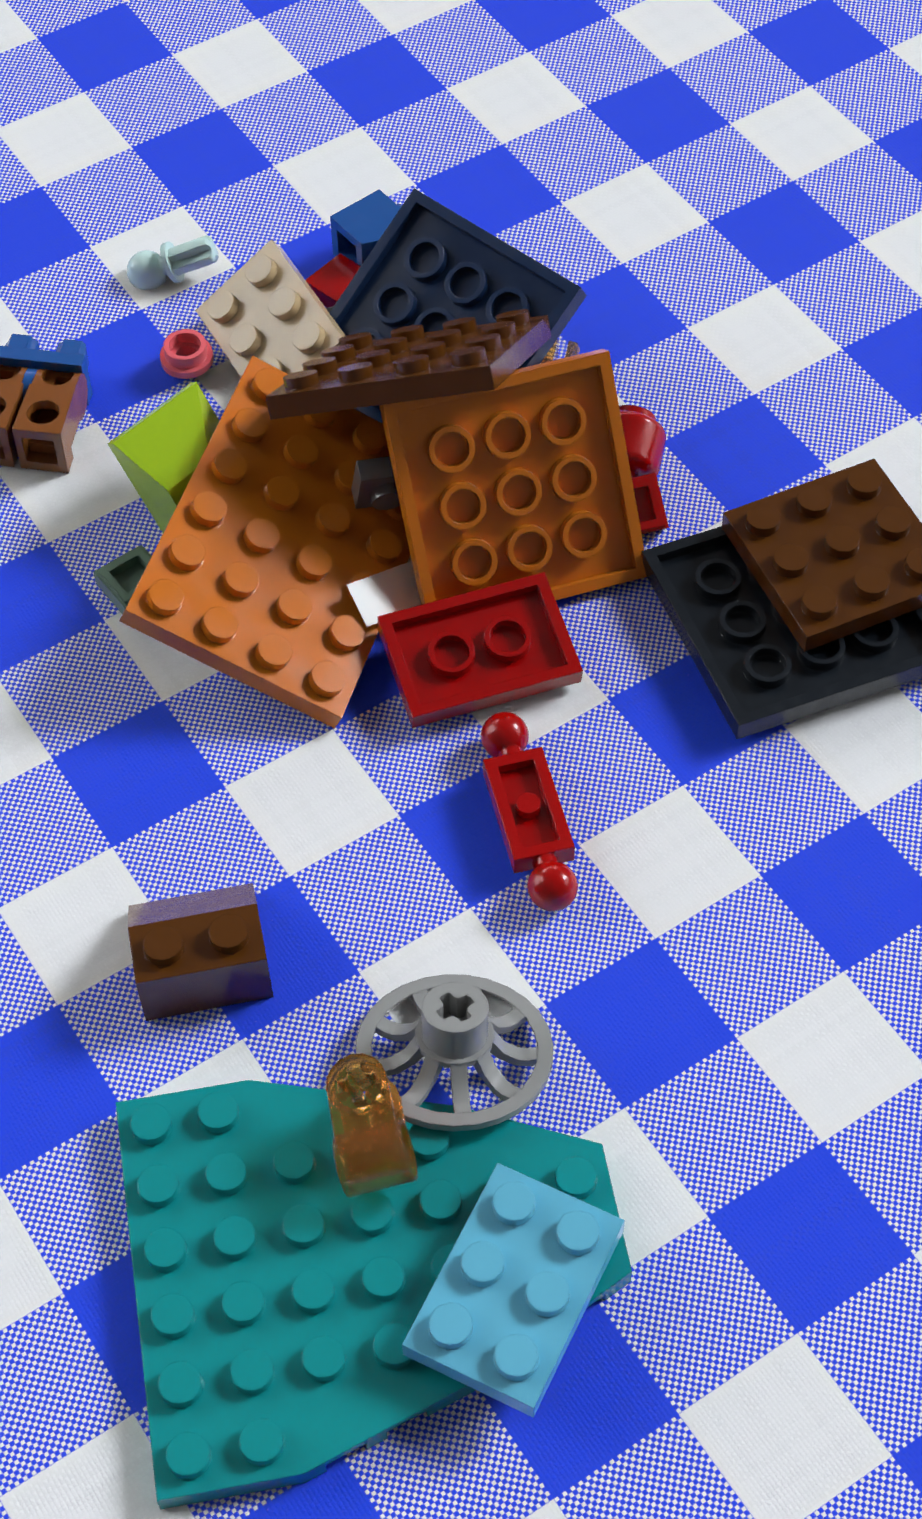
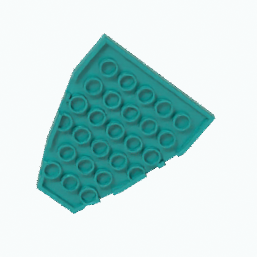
[116,1080,632,1510]

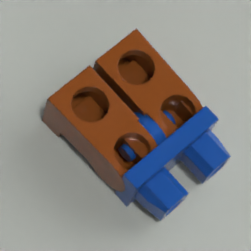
[0,334,93,473]

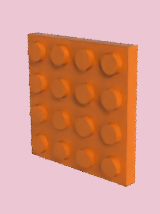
[379,349,647,605]

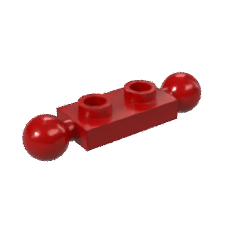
[481,712,578,912]

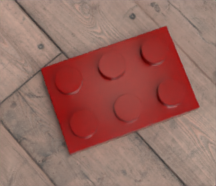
[377,572,583,728]

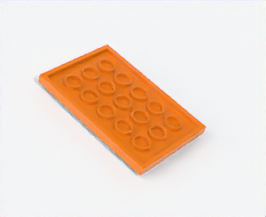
[119,355,410,729]

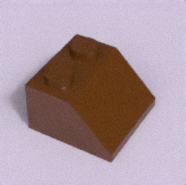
[128,883,274,1021]

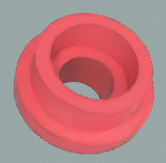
[160,329,214,379]

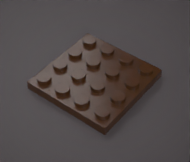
[266,309,552,420]

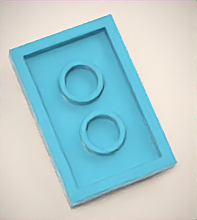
[402,1163,625,1418]

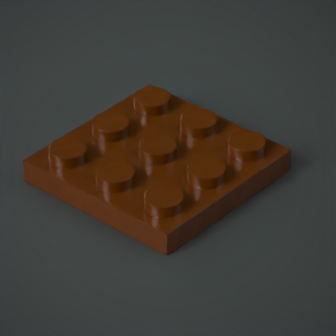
[721,459,922,652]

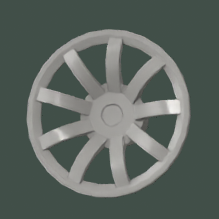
[356,974,553,1132]

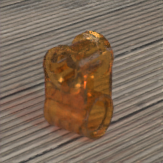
[326,1053,418,1198]

